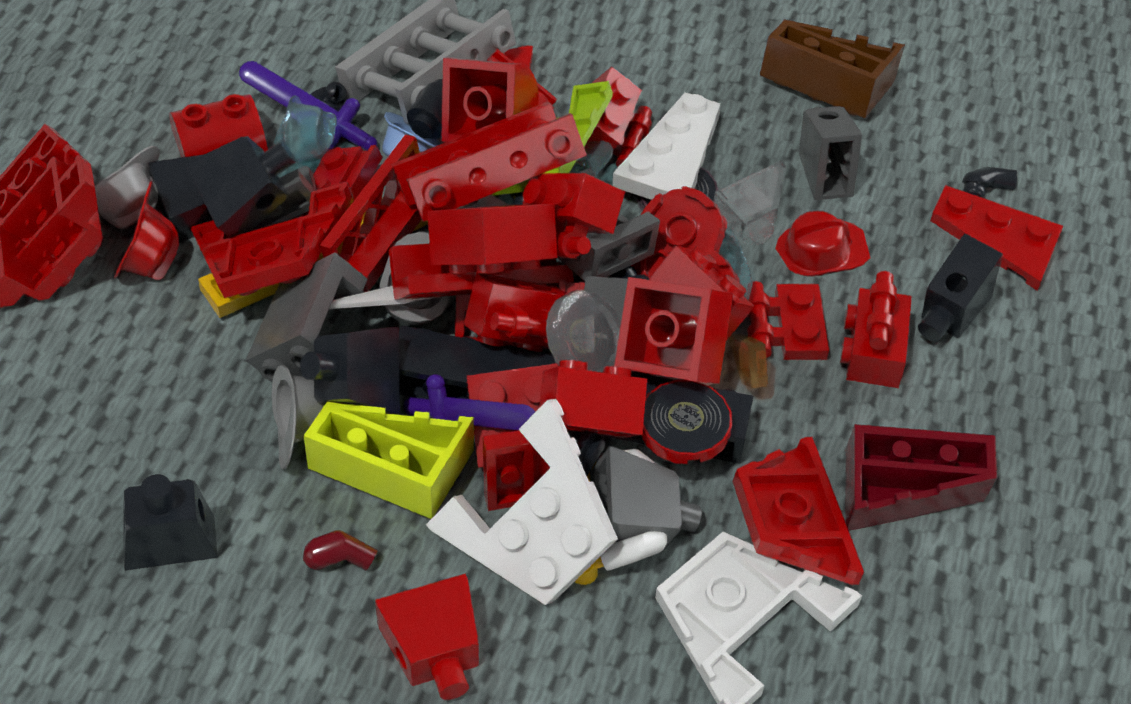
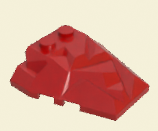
[0,124,102,308]

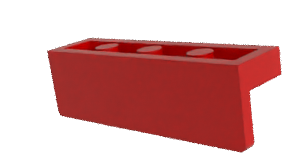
[389,243,574,300]

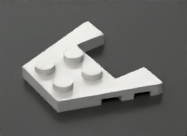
[426,399,618,605]
[655,532,862,704]

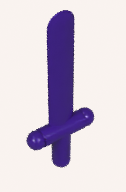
[239,61,378,153]
[403,374,535,430]

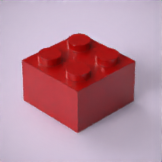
[427,204,558,273]
[614,277,734,384]

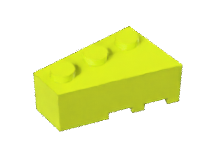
[304,402,474,519]

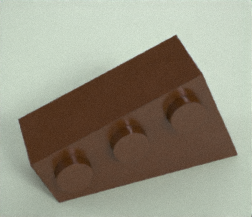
[760,19,905,118]

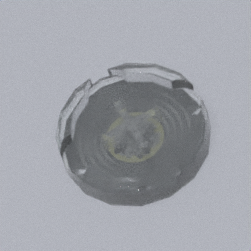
[546,290,621,373]

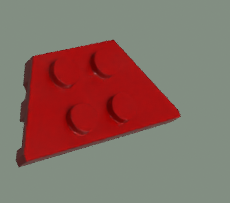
[732,437,864,585]

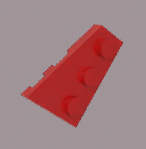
[930,185,1063,291]

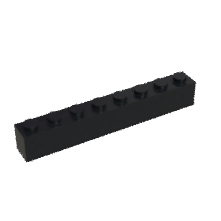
[399,325,754,464]

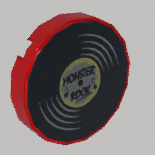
[641,380,732,464]

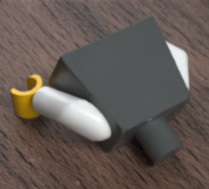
[574,446,701,585]

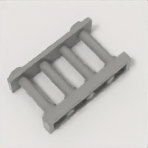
[335,0,516,124]

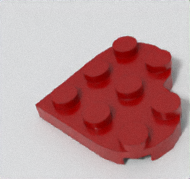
[631,186,740,283]

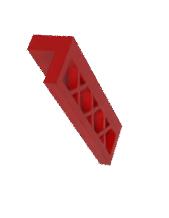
[320,134,422,292]

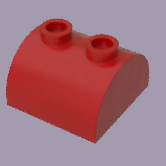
[441,58,539,142]
[169,94,268,157]

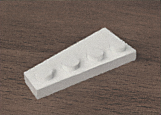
[613,93,720,200]

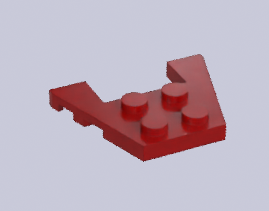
[191,182,353,299]

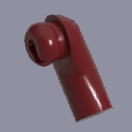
[303,530,377,571]

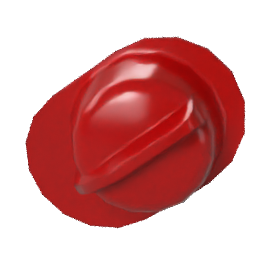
[114,181,179,280]
[775,211,871,277]

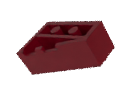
[845,424,997,531]

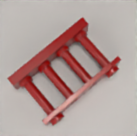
[391,102,587,222]

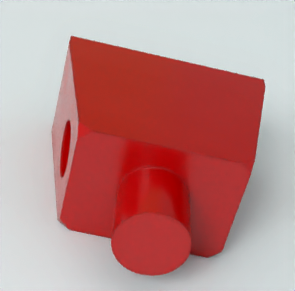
[375,573,479,700]

